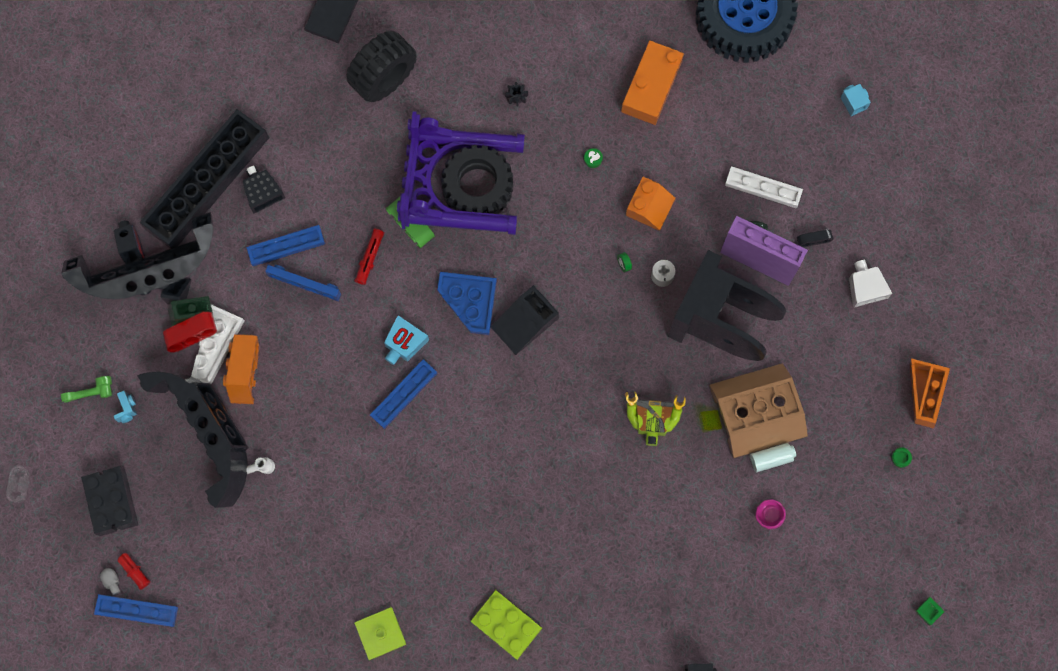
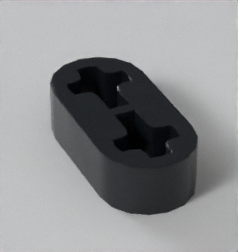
[796,229,834,247]

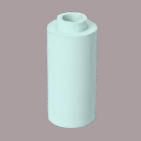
[750,443,796,473]

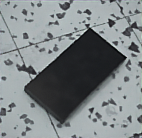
[304,0,358,43]

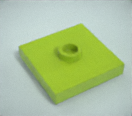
[355,607,407,660]

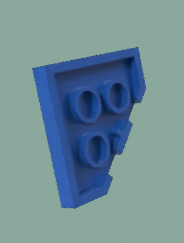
[438,272,497,335]

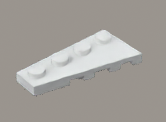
[191,304,245,384]

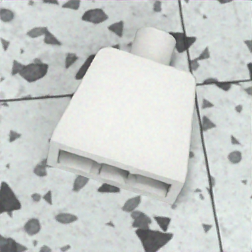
[849,260,892,307]

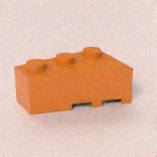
[223,334,259,404]
[910,359,950,429]

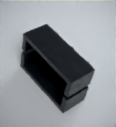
[81,466,138,536]

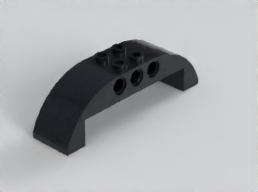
[61,212,213,299]

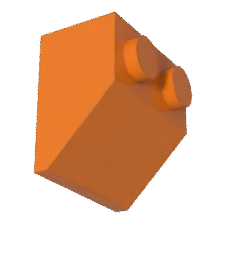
[626,177,675,231]

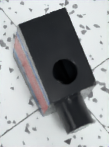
[113,220,145,264]

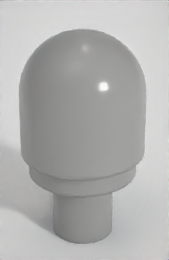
[100,568,120,595]

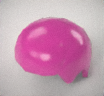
[756,499,786,530]

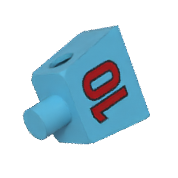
[384,316,429,365]

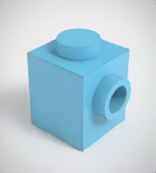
[841,84,871,116]

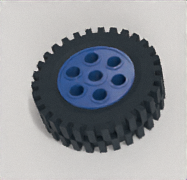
[695,0,798,63]

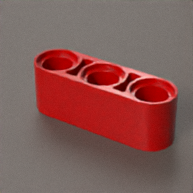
[163,312,217,352]

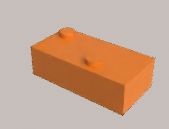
[621,40,684,125]

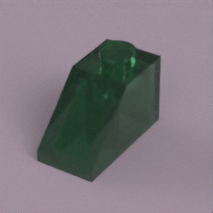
[168,296,213,326]

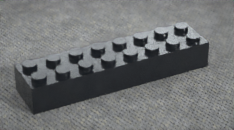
[140,109,269,249]

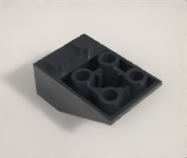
[491,285,559,355]

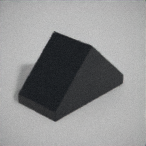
[161,277,191,307]

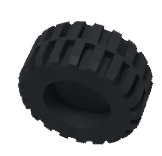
[346,31,417,102]
[441,145,513,214]

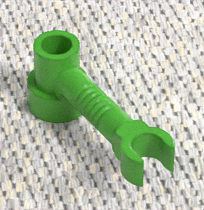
[61,376,112,403]

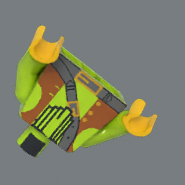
[625,391,686,446]

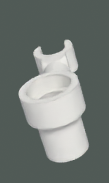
[247,458,275,474]

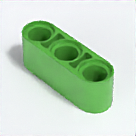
[386,197,435,248]

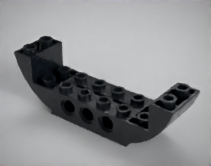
[137,371,249,508]

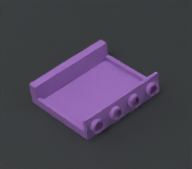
[720,216,808,286]

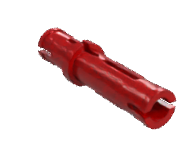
[354,229,384,285]

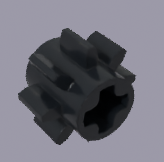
[505,82,528,107]

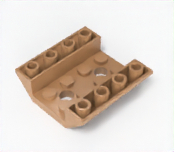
[709,363,808,459]

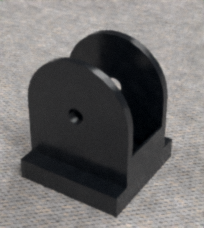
[668,250,786,361]

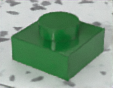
[915,597,945,626]

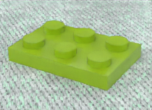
[471,590,542,660]

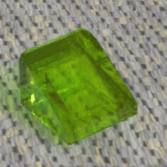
[698,410,722,433]

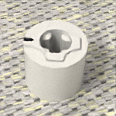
[651,260,675,287]

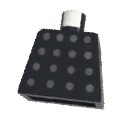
[242,166,285,214]

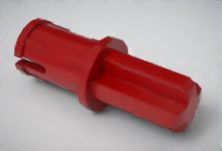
[118,553,150,590]

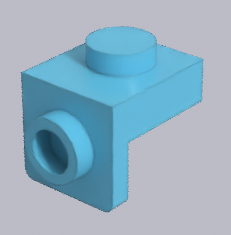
[114,391,137,423]

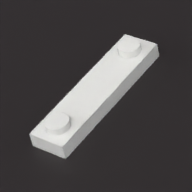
[725,166,803,208]

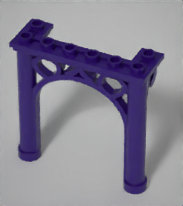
[397,112,525,235]

